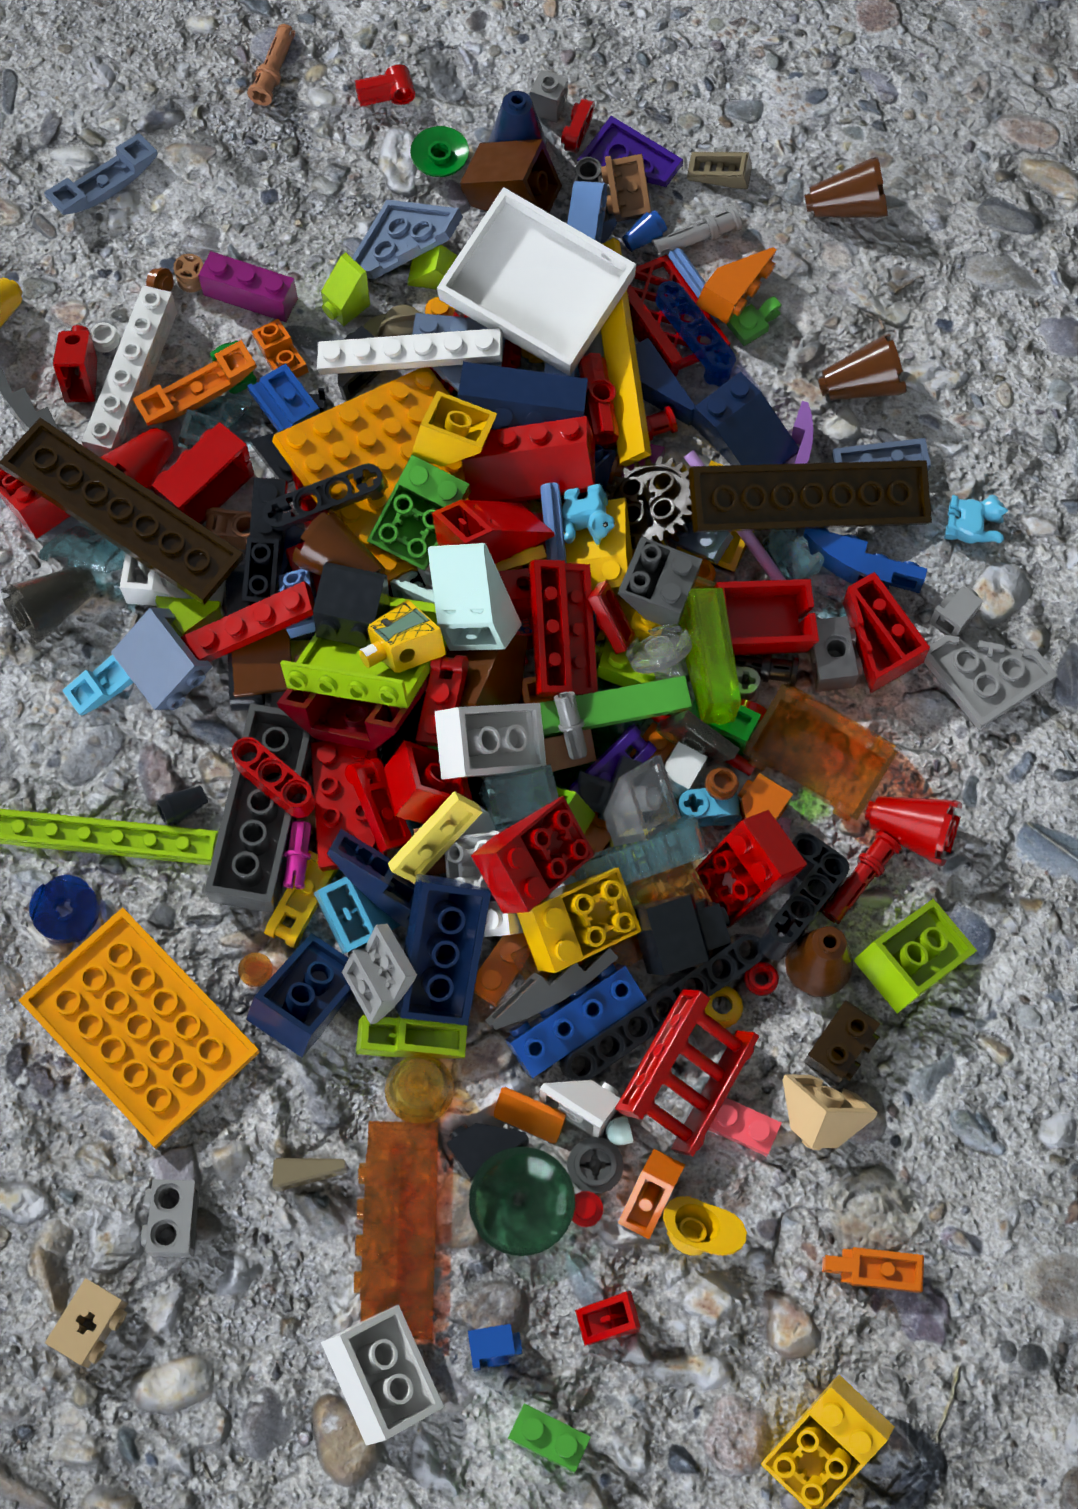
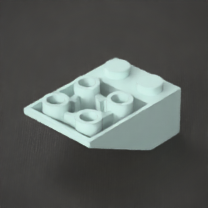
[428,543,522,651]

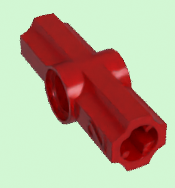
[578,353,619,446]

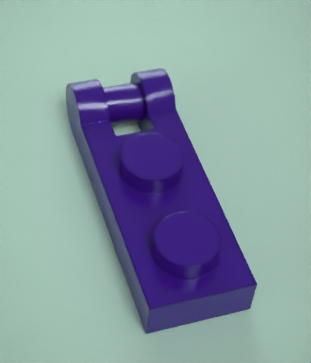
[567,724,657,812]

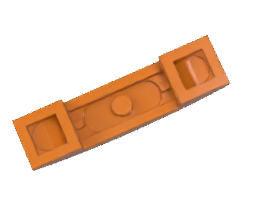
[133,340,257,426]

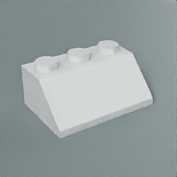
[321,1305,444,1446]

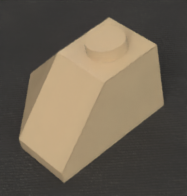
[782,1074,878,1150]

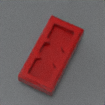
[587,581,635,654]

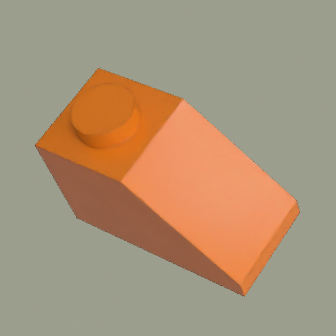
[738,773,793,822]
[618,1149,685,1239]

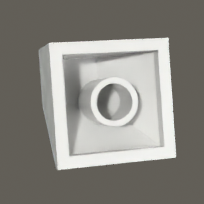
[539,1080,620,1138]

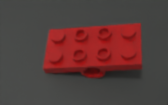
[311,741,387,872]

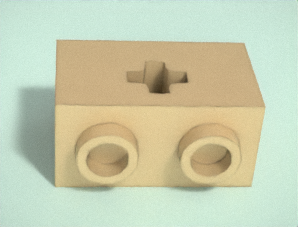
[45,1278,128,1368]

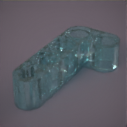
[575,815,709,885]

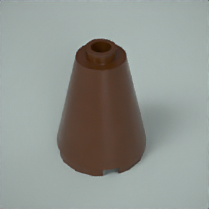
[804,157,888,218]
[818,333,907,401]
[293,510,385,576]
[785,926,853,997]

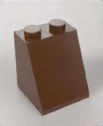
[460,139,562,213]
[444,635,528,707]

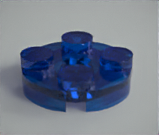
[29,875,100,944]

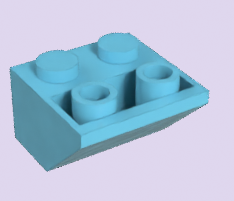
[314,877,401,954]

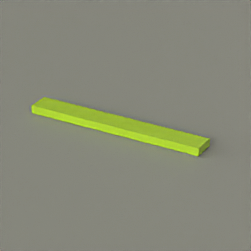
[0,809,219,865]

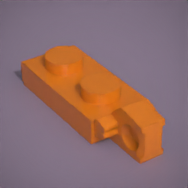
[822,1247,924,1293]

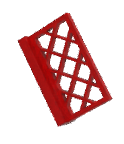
[627,255,731,377]

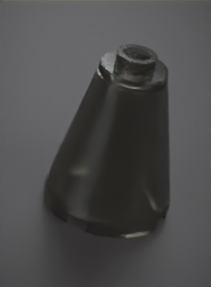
[1,566,96,645]

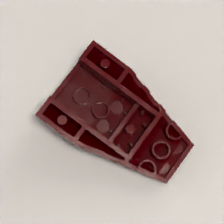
[277,590,431,751]

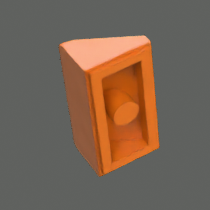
[494,1087,567,1144]

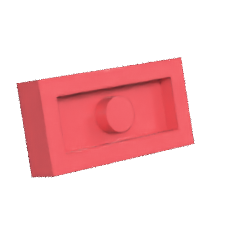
[708,1097,782,1157]

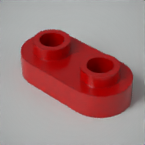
[561,98,595,154]

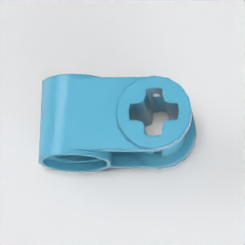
[675,788,742,829]

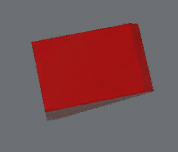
[575,1291,641,1346]

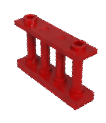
[615,989,760,1157]

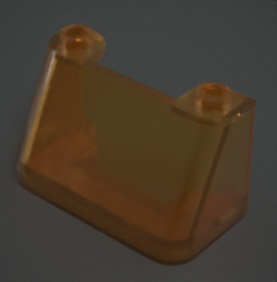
[742,684,902,822]

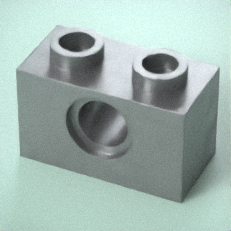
[808,616,862,692]

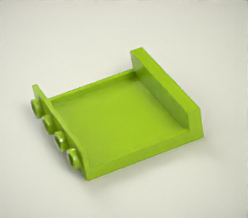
[280,596,447,709]

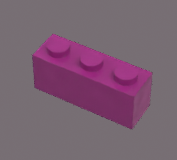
[198,251,298,323]

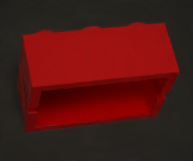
[152,422,255,525]
[707,579,819,656]

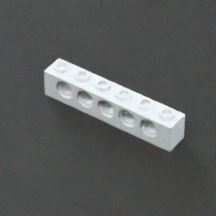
[81,285,177,457]

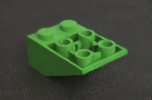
[367,455,472,571]

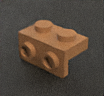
[601,154,652,222]

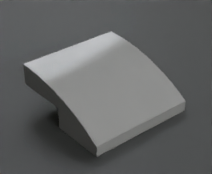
[342,923,417,1024]

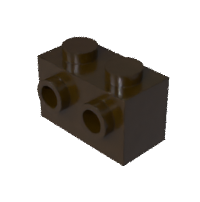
[804,1000,881,1086]

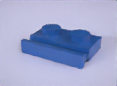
[247,363,320,432]

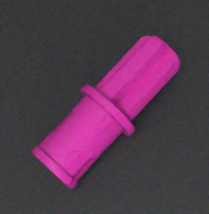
[283,821,312,889]

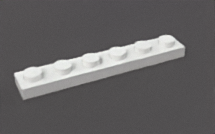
[317,328,503,375]

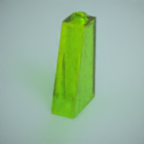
[678,588,741,724]

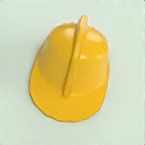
[663,1196,747,1256]

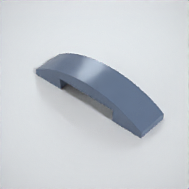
[44,133,158,215]

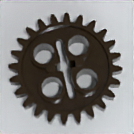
[606,456,693,549]

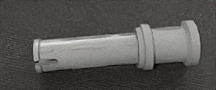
[652,205,742,258]

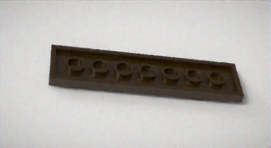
[0,417,244,605]
[688,460,932,533]

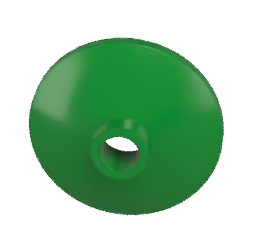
[410,126,469,177]

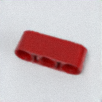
[231,737,315,818]

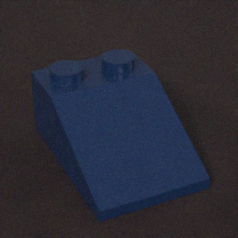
[692,372,799,465]
[246,933,352,1058]

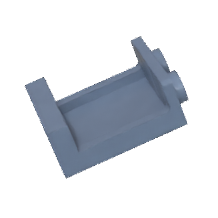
[111,608,212,710]

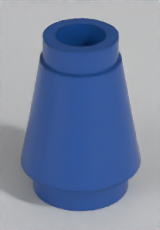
[622,210,668,252]

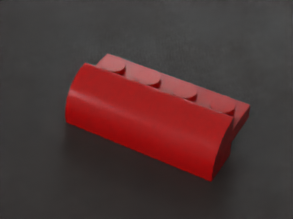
[529,559,598,698]

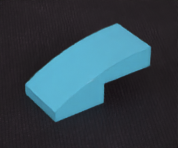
[62,655,133,716]

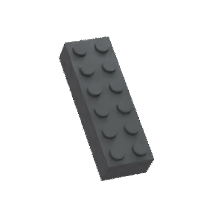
[204,703,316,913]

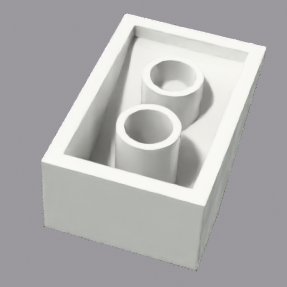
[435,703,547,780]

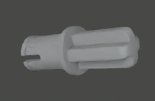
[554,691,587,760]

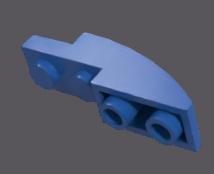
[801,528,927,593]

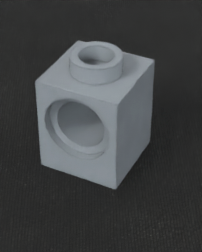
[530,70,568,123]

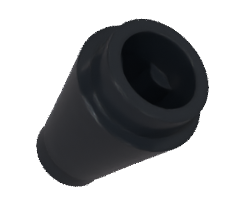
[155,785,208,825]

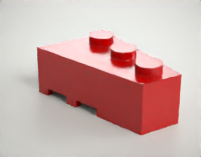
[843,572,930,694]

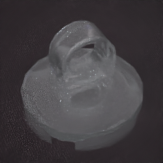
[626,624,692,680]

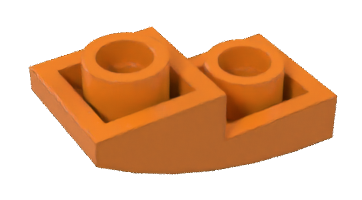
[251,319,309,378]

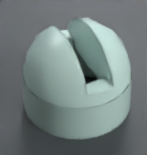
[606,1116,633,1146]

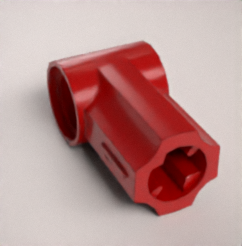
[355,64,416,107]

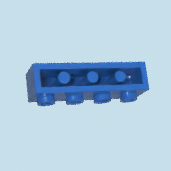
[505,963,647,1078]

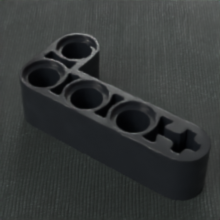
[759,832,850,960]

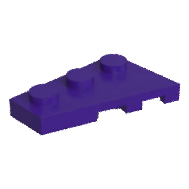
[577,116,683,187]

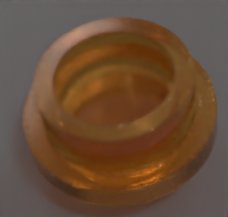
[238,953,273,987]

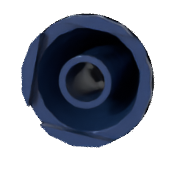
[489,91,547,149]

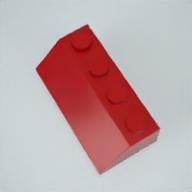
[461,416,595,502]

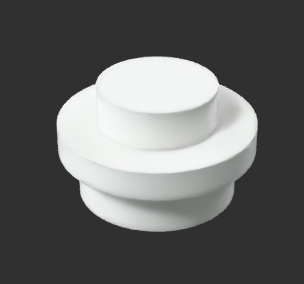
[90,322,120,353]

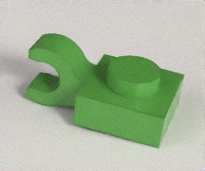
[726,296,782,346]

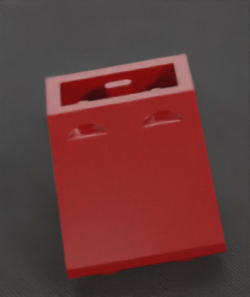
[0,467,71,539]
[432,500,555,564]
[471,796,595,914]
[690,809,807,928]

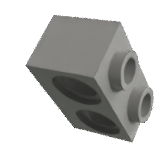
[141,1179,200,1258]

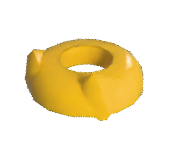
[705,986,743,1028]

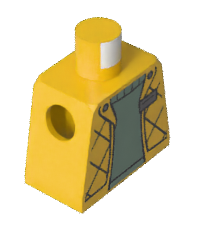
[359,600,446,673]

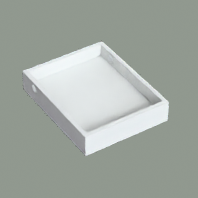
[437,187,636,376]

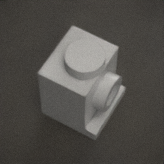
[929,586,983,637]

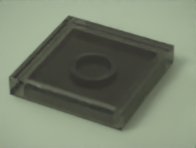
[655,710,740,767]

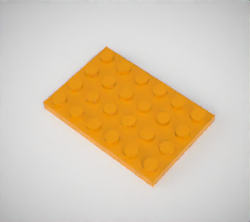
[18,907,260,1149]

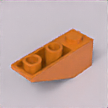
[696,247,777,324]

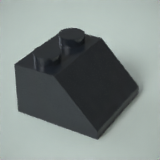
[313,562,391,648]

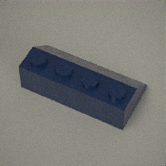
[458,361,588,430]
[395,874,491,1026]

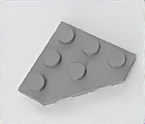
[924,635,1058,730]

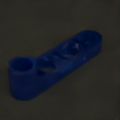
[655,281,736,387]

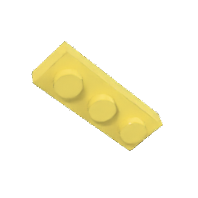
[388,791,483,883]

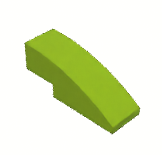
[355,1015,467,1059]

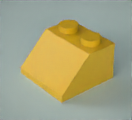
[411,391,497,467]

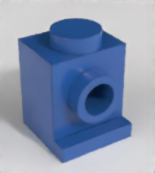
[468,1324,523,1371]

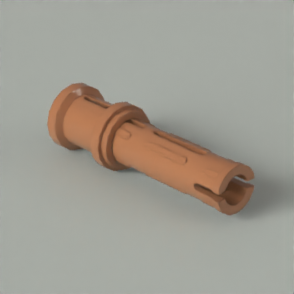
[247,24,295,106]

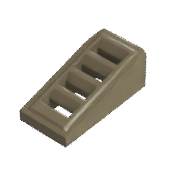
[687,152,752,189]
[273,1158,348,1191]

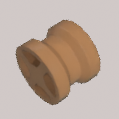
[173,254,204,292]

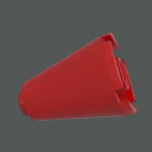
[101,427,174,491]
[865,796,962,866]

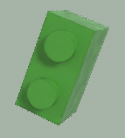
[508,1403,591,1473]

